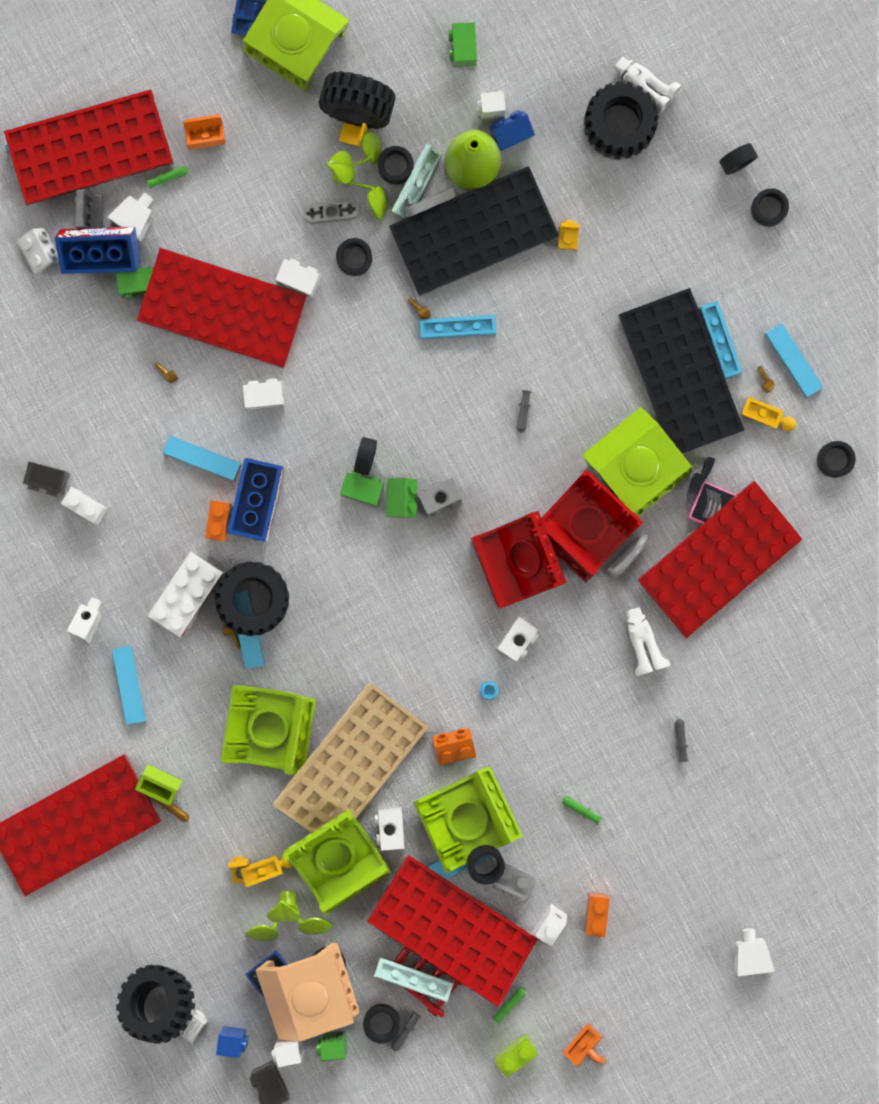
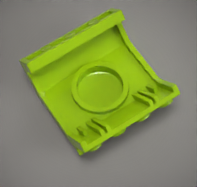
[242,0,350,92]
[582,407,692,516]
[220,684,316,775]
[413,766,523,873]
[283,809,392,915]

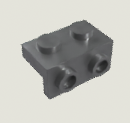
[74,189,103,228]

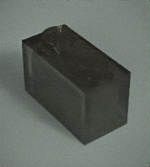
[23,461,70,497]
[250,1060,290,1104]

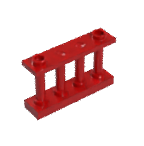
[393,947,466,1018]

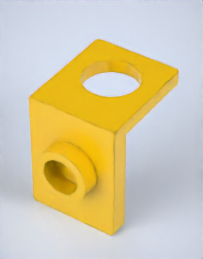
[339,123,368,148]
[228,856,250,884]

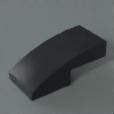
[688,456,715,493]

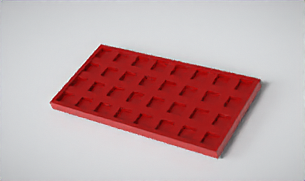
[4,89,174,205]
[137,248,307,368]
[637,481,803,639]
[0,754,161,897]
[367,855,538,1007]

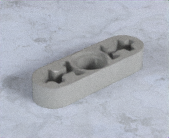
[404,188,457,217]
[304,201,359,224]

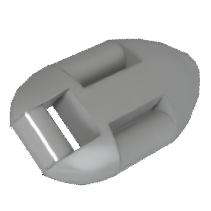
[607,534,648,577]

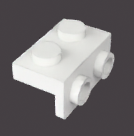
[17,228,59,274]

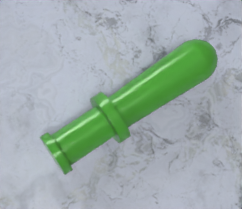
[147,166,188,189]
[562,796,602,825]
[492,987,526,1024]

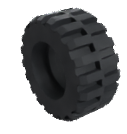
[318,71,396,129]
[584,81,659,160]
[215,561,289,636]
[116,964,195,1044]

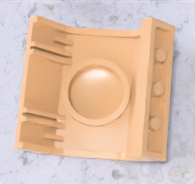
[255,943,360,1041]

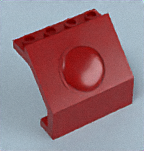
[541,469,643,583]
[470,511,567,609]

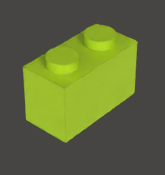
[135,764,183,806]
[495,1033,538,1078]

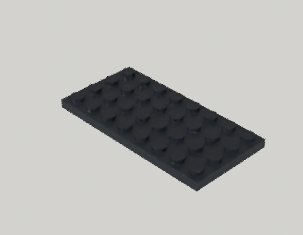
[389,166,559,296]
[618,288,744,454]

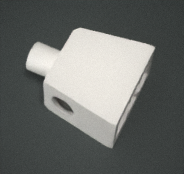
[108,193,154,242]
[67,597,102,644]
[531,904,567,947]
[734,928,775,977]

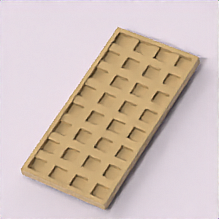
[273,682,428,833]

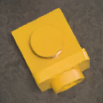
[558,220,580,251]

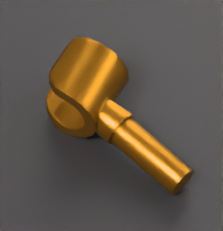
[408,297,431,319]
[154,362,178,383]
[758,366,774,393]
[222,625,241,649]

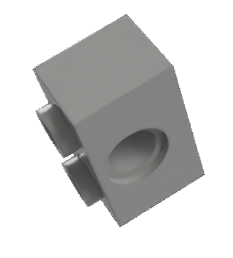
[418,478,462,517]

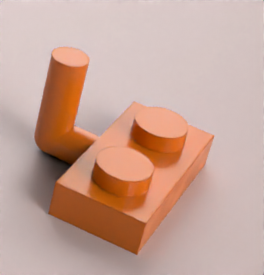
[563,1024,606,1067]

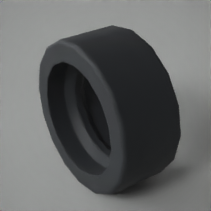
[719,143,758,175]
[378,146,414,185]
[751,188,789,227]
[336,238,373,276]
[354,437,377,475]
[817,441,856,478]
[466,845,505,885]
[363,1004,400,1044]

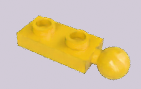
[740,397,796,432]
[240,855,294,887]

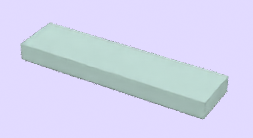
[392,144,442,220]
[374,958,454,1002]

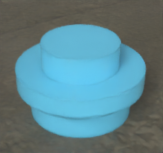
[480,681,499,700]

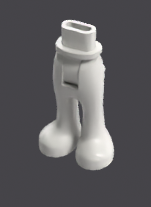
[614,57,681,114]
[625,607,671,677]

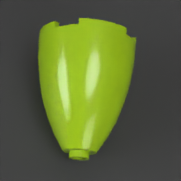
[444,129,501,191]

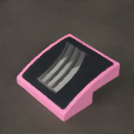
[687,481,736,524]

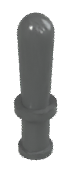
[517,390,532,433]
[675,719,689,762]
[391,1012,421,1051]

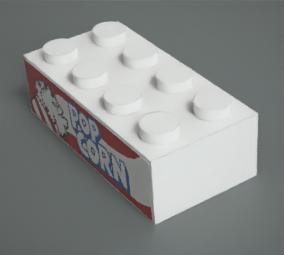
[148,551,225,637]

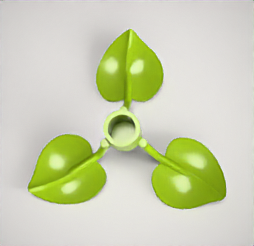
[326,131,388,221]
[245,891,334,941]

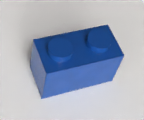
[489,110,535,151]
[216,1026,249,1058]

